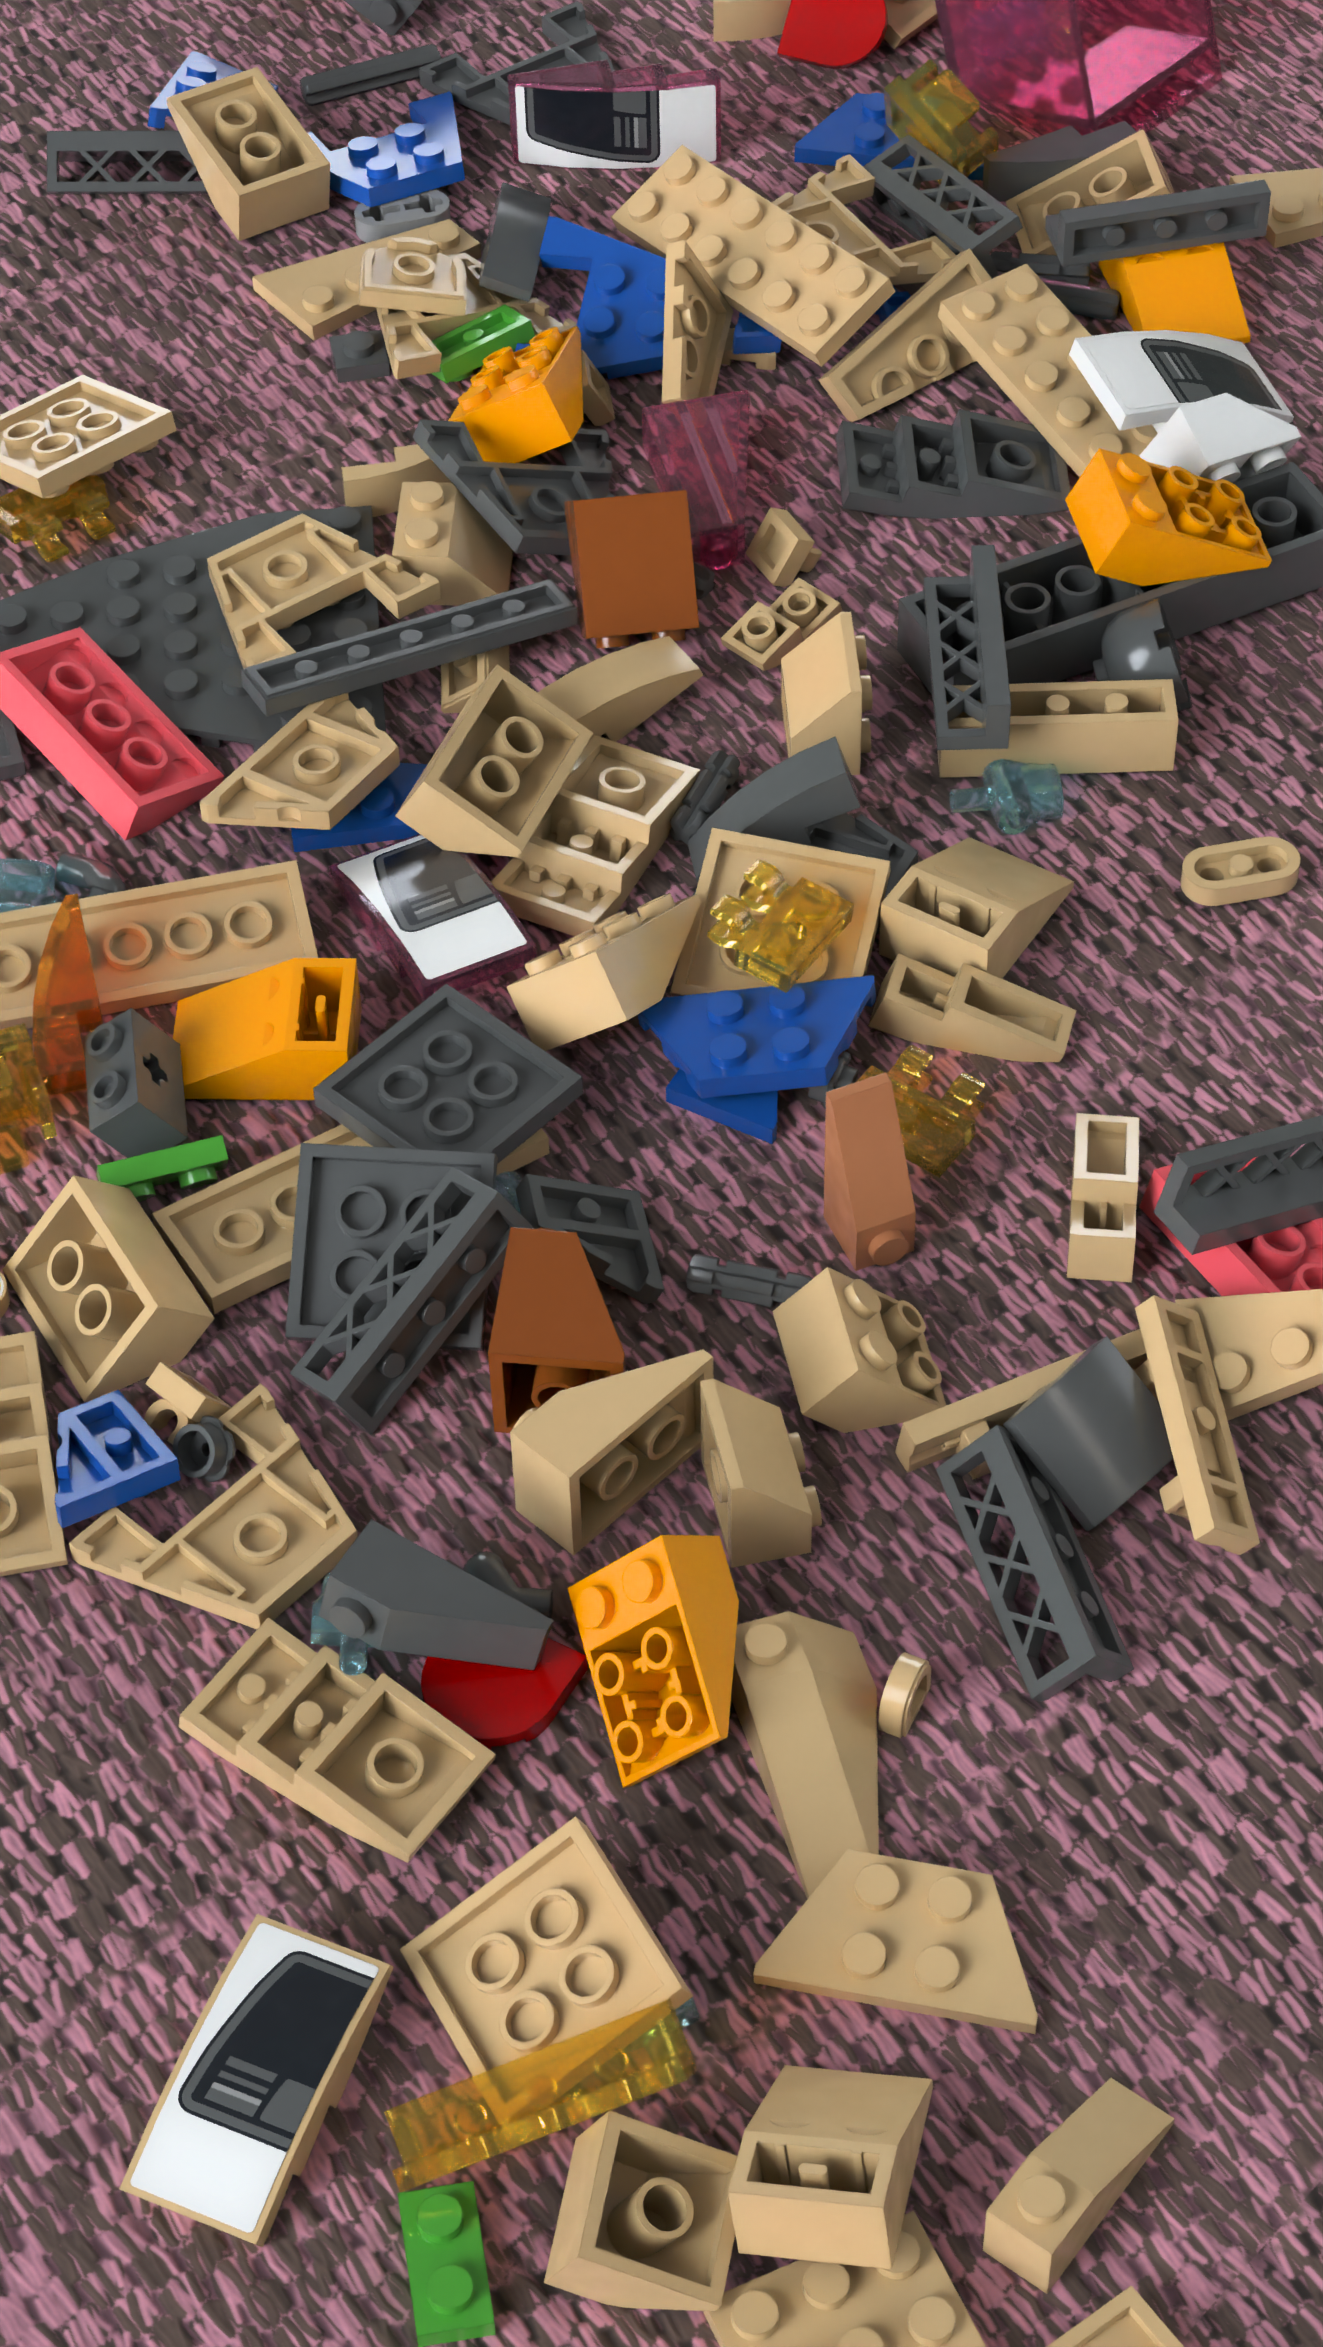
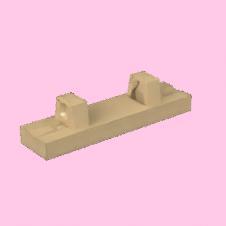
[1135,1295,1260,1555]
[895,1329,1148,1479]

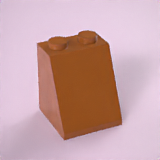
[564,490,699,648]
[488,1227,626,1433]

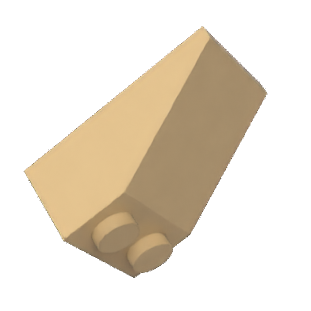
[167,67,330,241]
[1005,129,1175,255]
[510,1349,714,1556]

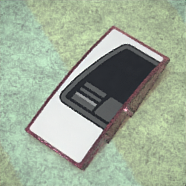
[508,60,721,170]
[328,834,537,1001]

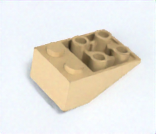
[879,837,1074,979]
[506,893,701,1051]
[728,2065,933,2269]

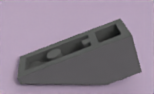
[319,1519,554,1670]

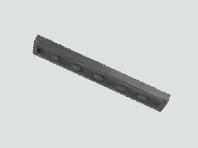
[241,579,578,717]

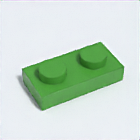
[431,304,535,384]
[96,1135,229,1202]
[397,2181,496,2347]

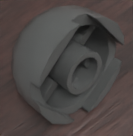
[1093,598,1193,712]

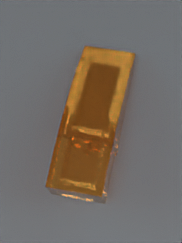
[32,894,103,1098]

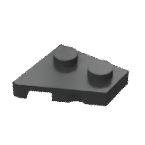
[515,1174,665,1304]

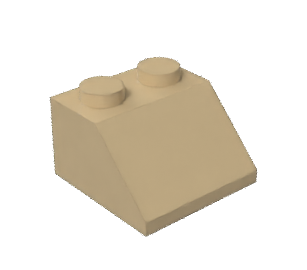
[392,481,514,605]
[700,1379,822,1568]
[544,2110,737,2311]

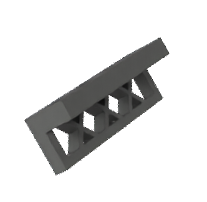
[47,130,208,194]
[863,134,1023,279]
[1045,179,1271,267]
[923,545,1011,750]
[1154,1115,1323,1255]
[290,1167,533,1435]
[936,1425,1134,1702]

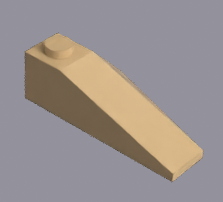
[731,1611,879,1899]

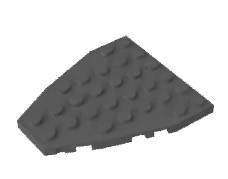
[0,506,386,753]

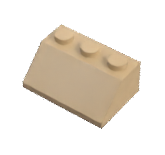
[395,664,593,857]
[2,1175,215,1402]

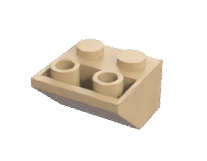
[781,612,872,775]
[772,1267,946,1433]

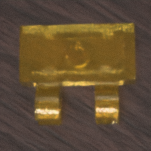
[0,475,117,563]
[707,859,854,993]
[857,1045,985,1178]

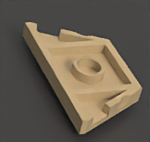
[200,693,400,830]
[753,1849,1038,2034]

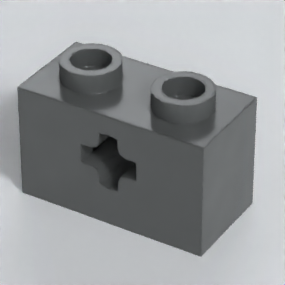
[83,1008,188,1158]

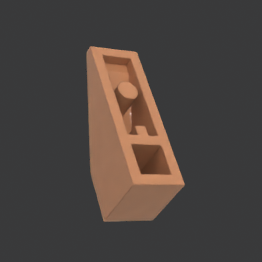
[823,1072,916,1271]

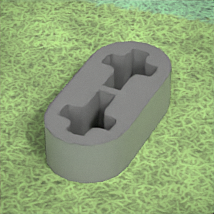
[354,190,451,243]

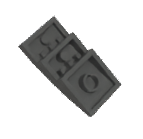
[835,409,1070,519]

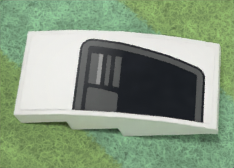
[1069,330,1294,433]

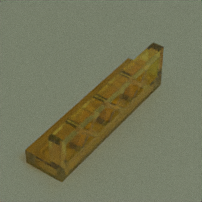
[384,1998,698,2193]

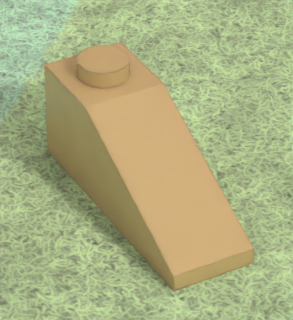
[983,2078,1175,2294]

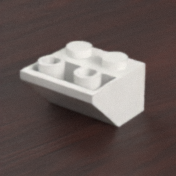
[1139,393,1301,483]

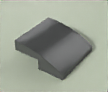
[1003,1336,1173,1532]

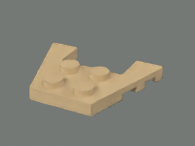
[772,154,957,285]
[376,252,577,379]
[207,514,441,669]
[69,1384,358,1629]

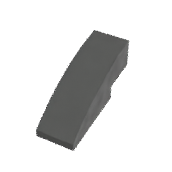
[982,121,1137,202]
[479,182,551,302]
[687,736,860,882]

